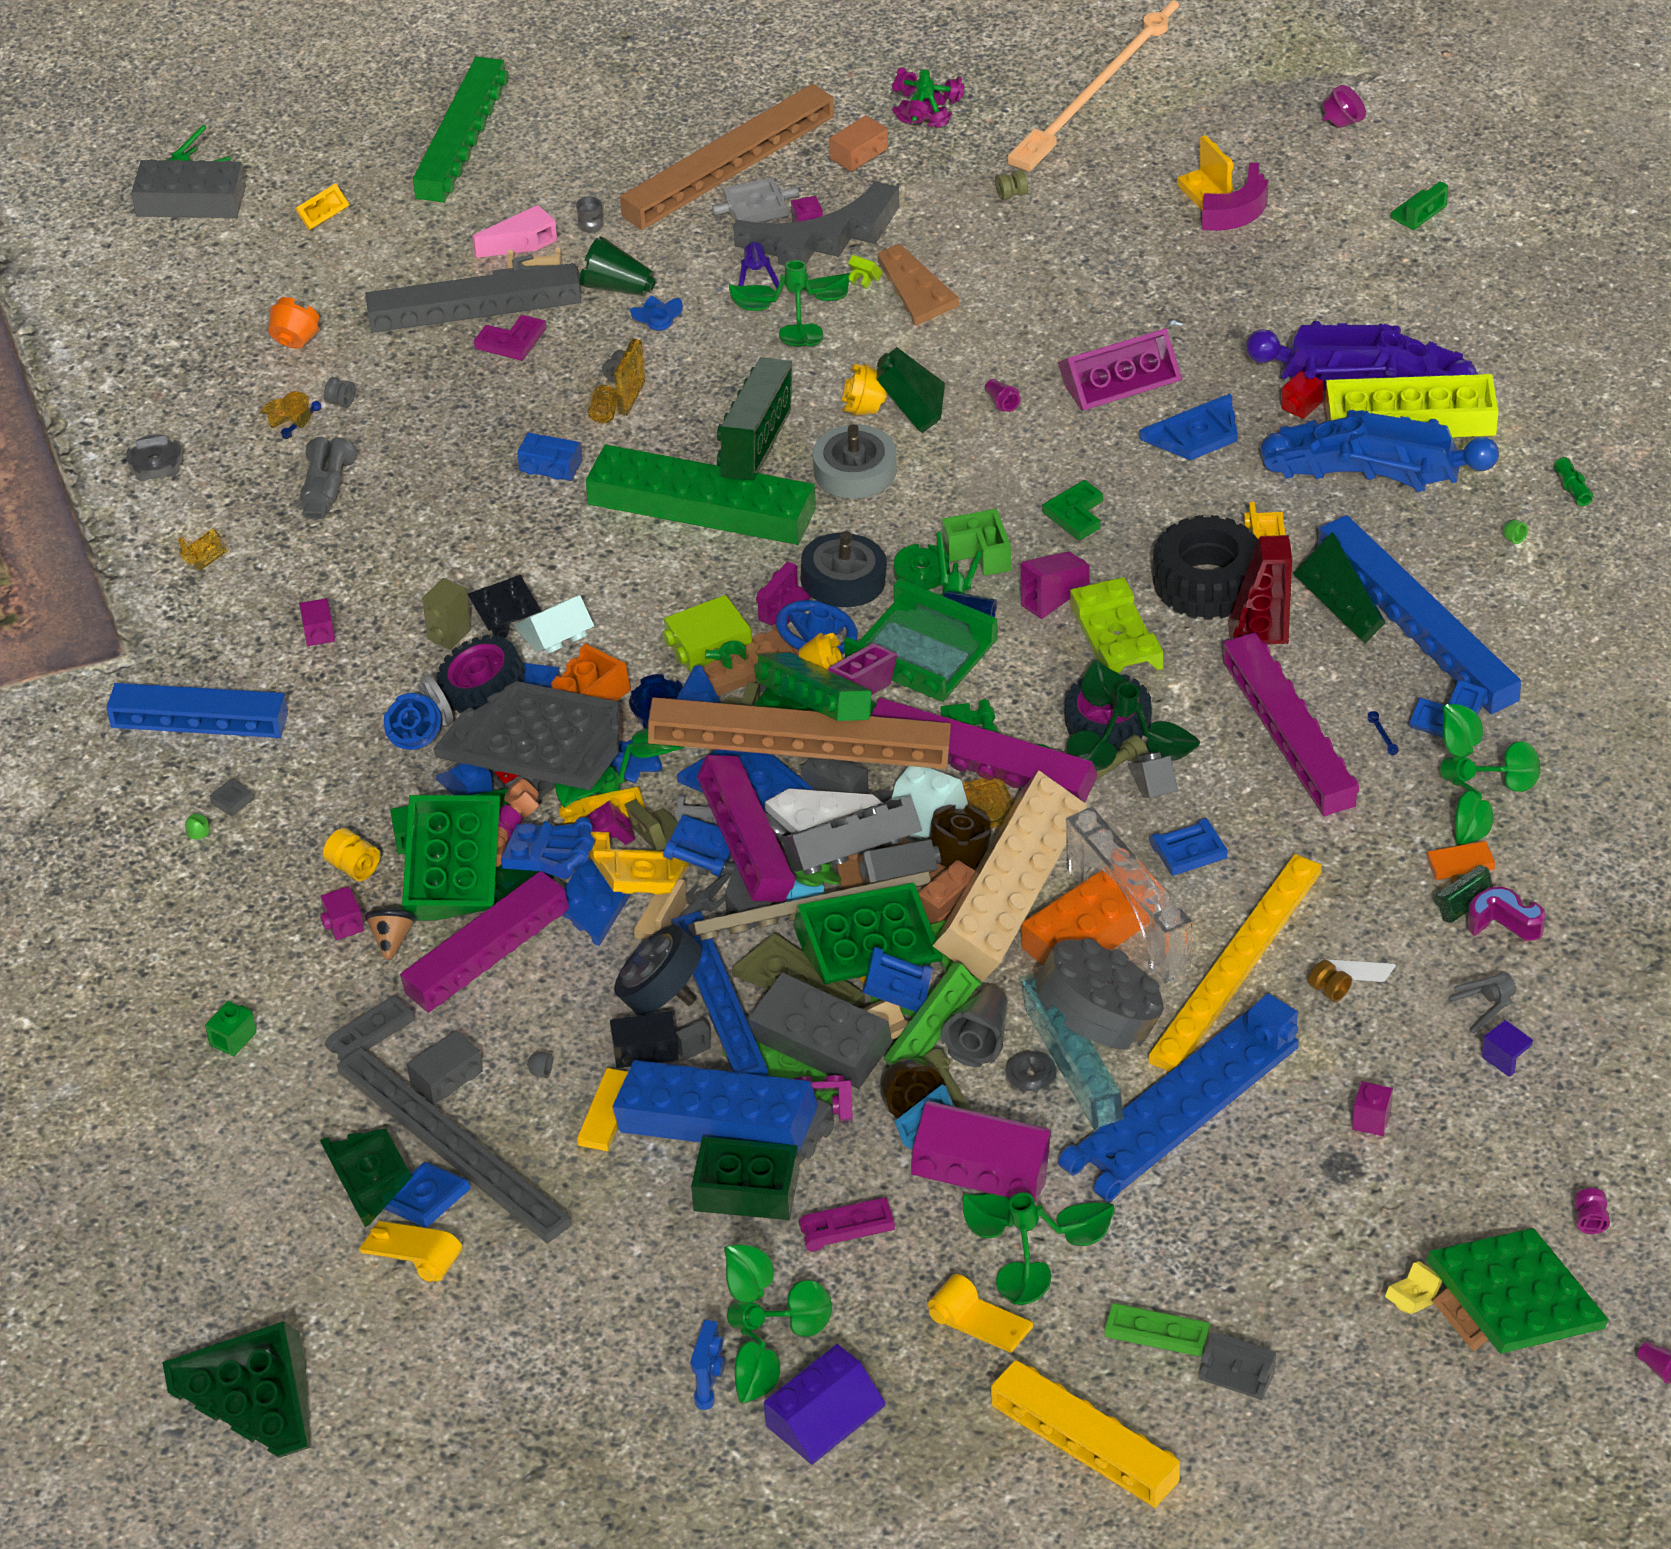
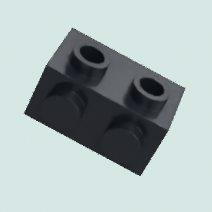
[610,1011,679,1068]

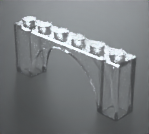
[1066,806,1192,983]

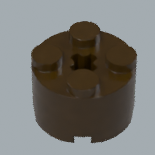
[928,805,992,869]

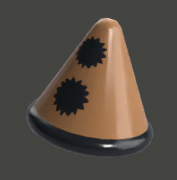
[365,908,417,960]

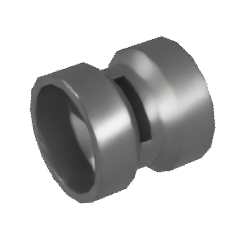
[576,196,604,233]

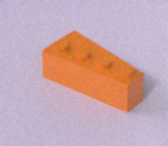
[551,643,631,701]

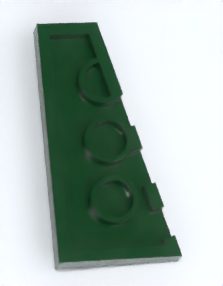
[1293,532,1386,644]

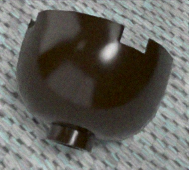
[880,1057,946,1119]

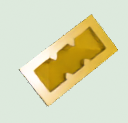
[295,183,350,230]

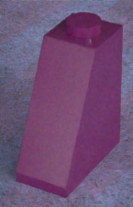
[1021,551,1090,619]

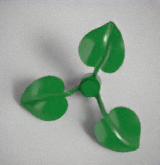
[729,260,850,346]
[1440,704,1541,846]
[555,728,685,808]
[963,1193,1115,1305]
[724,1245,832,1403]

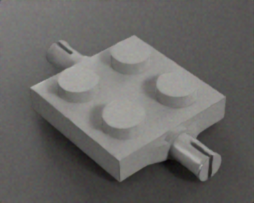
[712,177,799,223]

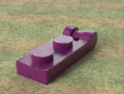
[798,1197,895,1252]

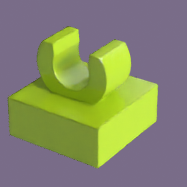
[848,254,883,289]

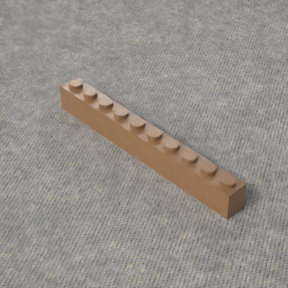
[620,83,834,230]
[648,698,951,769]

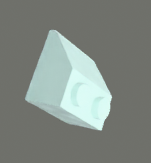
[514,595,594,654]
[891,766,968,841]

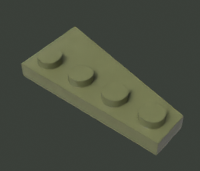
[732,933,865,1008]

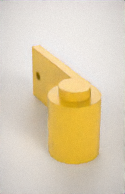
[359,1221,463,1282]
[928,1274,1034,1353]

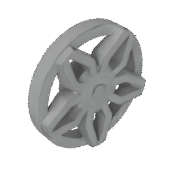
[417,674,453,727]

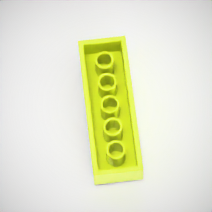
[1325,374,1498,438]

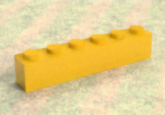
[991,1360,1180,1508]

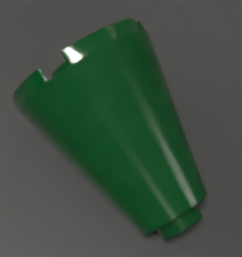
[579,236,656,296]

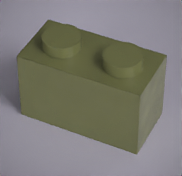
[422,578,471,650]

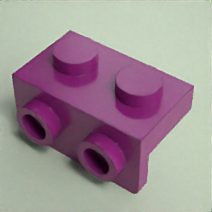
[756,561,811,626]

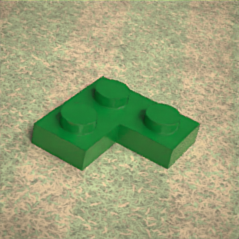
[1042,479,1103,541]

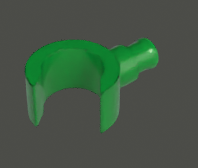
[705,641,747,669]

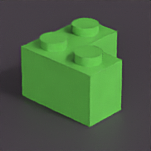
[942,509,1011,576]

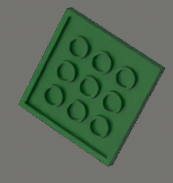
[1426,1228,1609,1354]

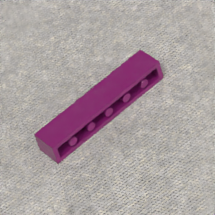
[697,755,795,902]
[400,871,569,1013]

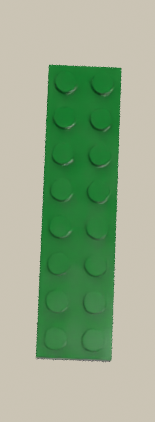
[585,444,816,545]

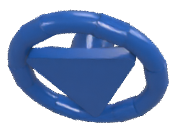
[775,600,858,654]

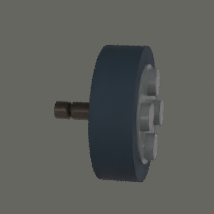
[800,531,887,607]
[614,925,702,1015]

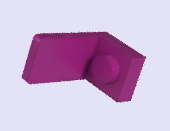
[585,801,635,845]
[793,1076,853,1123]

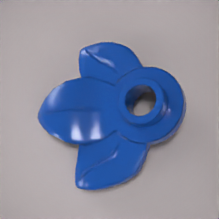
[630,296,683,331]
[610,739,662,783]

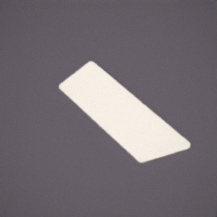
[1317,959,1396,982]

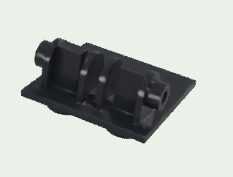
[468,575,541,639]

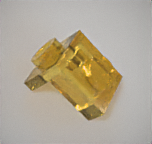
[178,528,227,571]

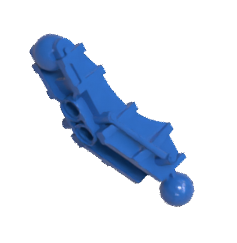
[1260,410,1499,492]

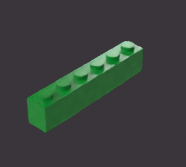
[755,653,872,721]

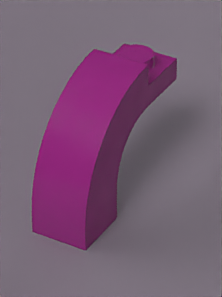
[1202,162,1269,231]

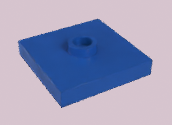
[384,1162,471,1228]

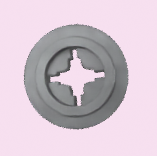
[1006,1052,1057,1095]

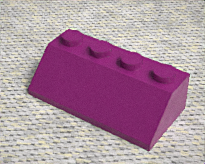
[1058,328,1182,411]
[911,1101,1051,1202]

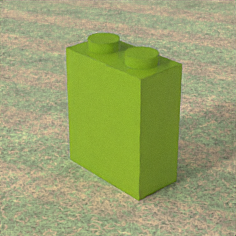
[662,595,752,673]

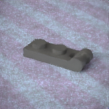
[325,995,414,1061]

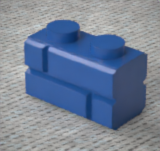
[517,432,582,481]

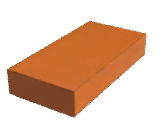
[1427,841,1495,880]

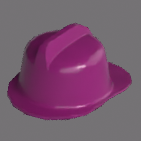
[1322,85,1366,128]

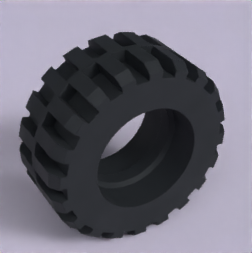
[1153,515,1258,620]

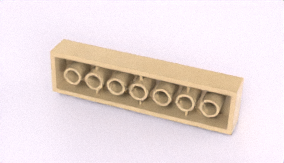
[933,770,1087,982]

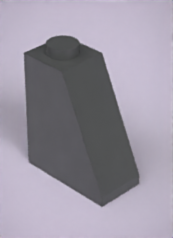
[857,839,941,885]

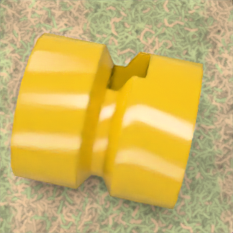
[323,828,380,882]

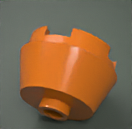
[268,297,320,349]

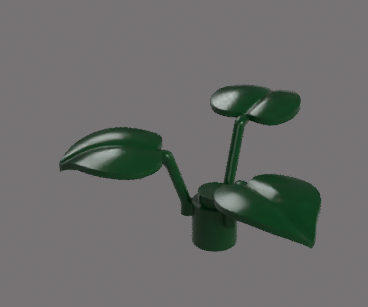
[1066,659,1200,771]

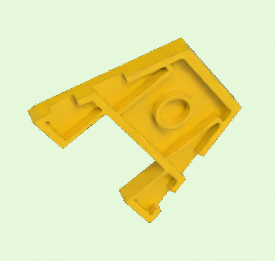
[589,832,696,895]

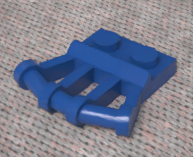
[501,817,595,879]

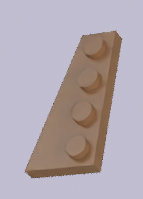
[878,243,959,326]
[688,624,799,696]

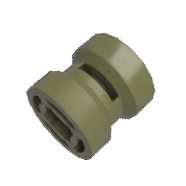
[995,169,1028,200]

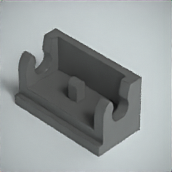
[1199,1332,1276,1400]

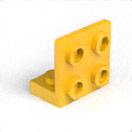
[1177,135,1234,211]

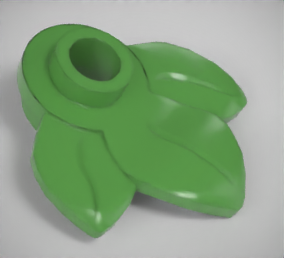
[787,860,842,887]

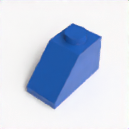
[435,762,493,795]

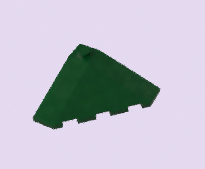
[162,1321,310,1458]

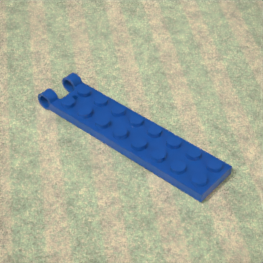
[1058,1007,1299,1202]

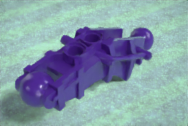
[1246,321,1478,390]

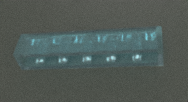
[1021,977,1123,1129]

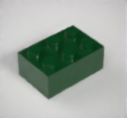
[691,1137,800,1220]

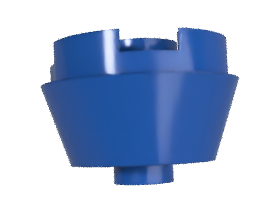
[384,693,441,750]

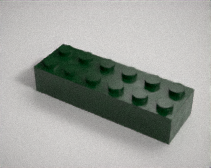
[717,357,792,481]

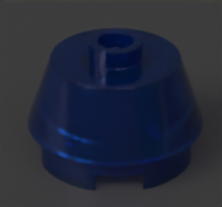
[629,674,683,729]

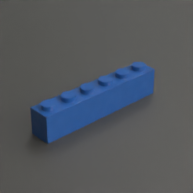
[106,683,288,738]

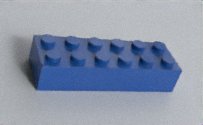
[612,1060,818,1153]

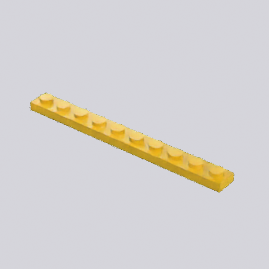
[1148,854,1322,1072]

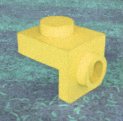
[1385,1261,1442,1314]

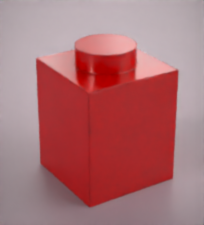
[1281,371,1324,419]

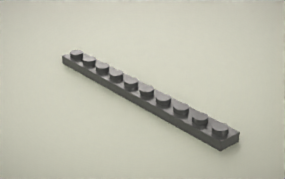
[337,1047,572,1244]

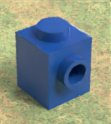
[1247,993,1298,1050]

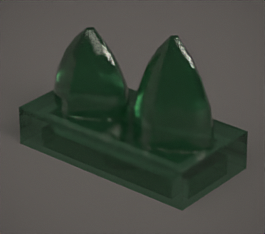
[1432,865,1493,923]

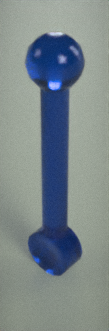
[281,401,322,439]
[1367,711,1399,755]

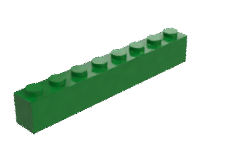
[413,56,509,203]

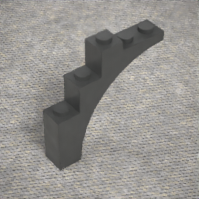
[733,181,900,266]

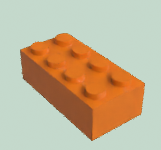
[1021,863,1155,965]

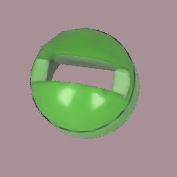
[1503,519,1528,544]
[185,813,210,839]

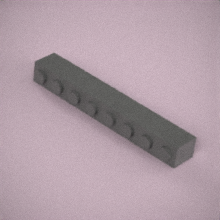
[365,263,581,333]

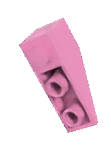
[472,205,557,258]

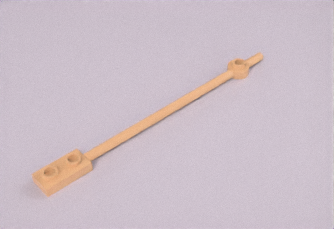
[1008,0,1179,172]

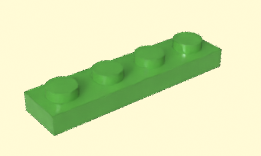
[883,962,979,1066]

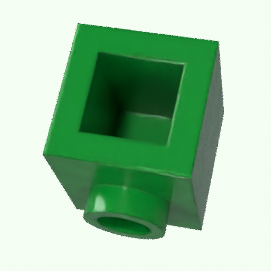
[205,1001,257,1057]

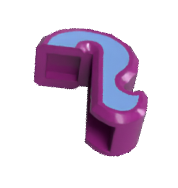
[1468,887,1546,941]

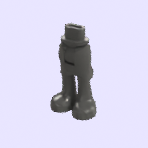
[300,437,357,519]

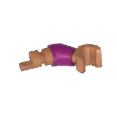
[497,779,539,867]

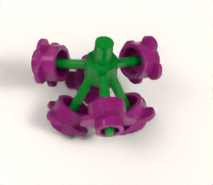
[892,67,964,128]

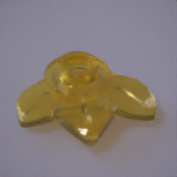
[261,391,312,428]

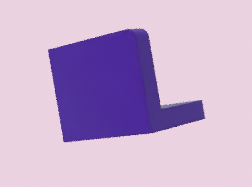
[1482,1020,1533,1077]

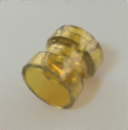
[588,385,619,423]

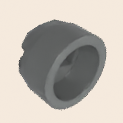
[527,1052,553,1078]

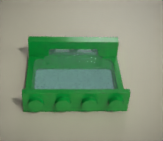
[844,579,998,702]

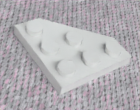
[765,789,882,834]

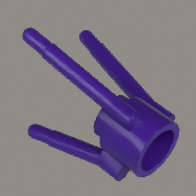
[738,242,779,289]

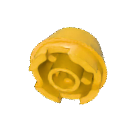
[842,363,887,416]
[799,633,843,670]

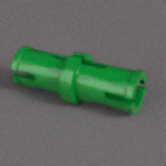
[1553,457,1594,506]

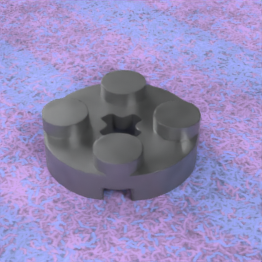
[126,434,182,481]

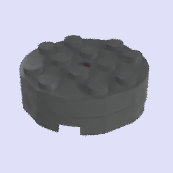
[1035,938,1164,1050]

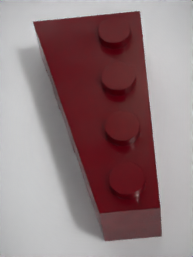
[1228,535,1292,645]

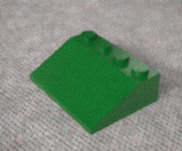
[402,795,500,921]
[793,882,943,984]

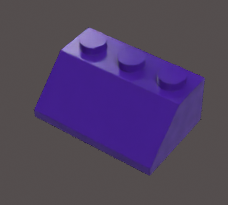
[763,1344,885,1465]

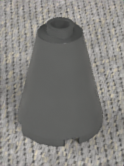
[941,986,1008,1067]

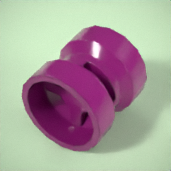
[1574,1188,1610,1234]

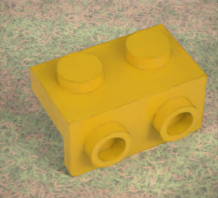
[1243,502,1286,540]

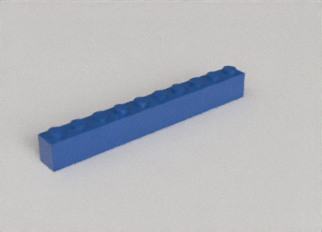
[1317,515,1521,715]

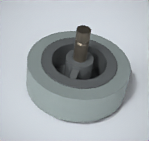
[813,424,897,499]

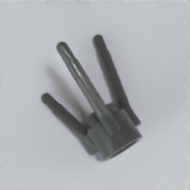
[1449,972,1516,1033]

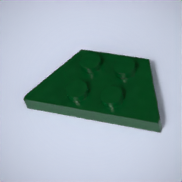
[319,1128,412,1227]

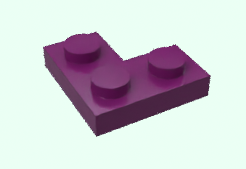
[474,314,546,361]

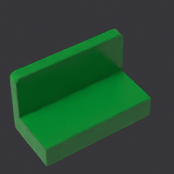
[1390,181,1448,231]

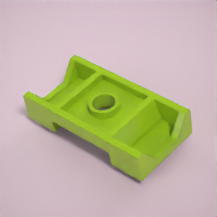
[1070,577,1163,673]

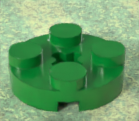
[893,544,950,590]

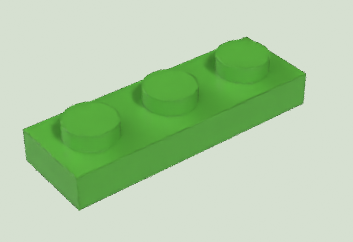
[1105,1303,1210,1357]

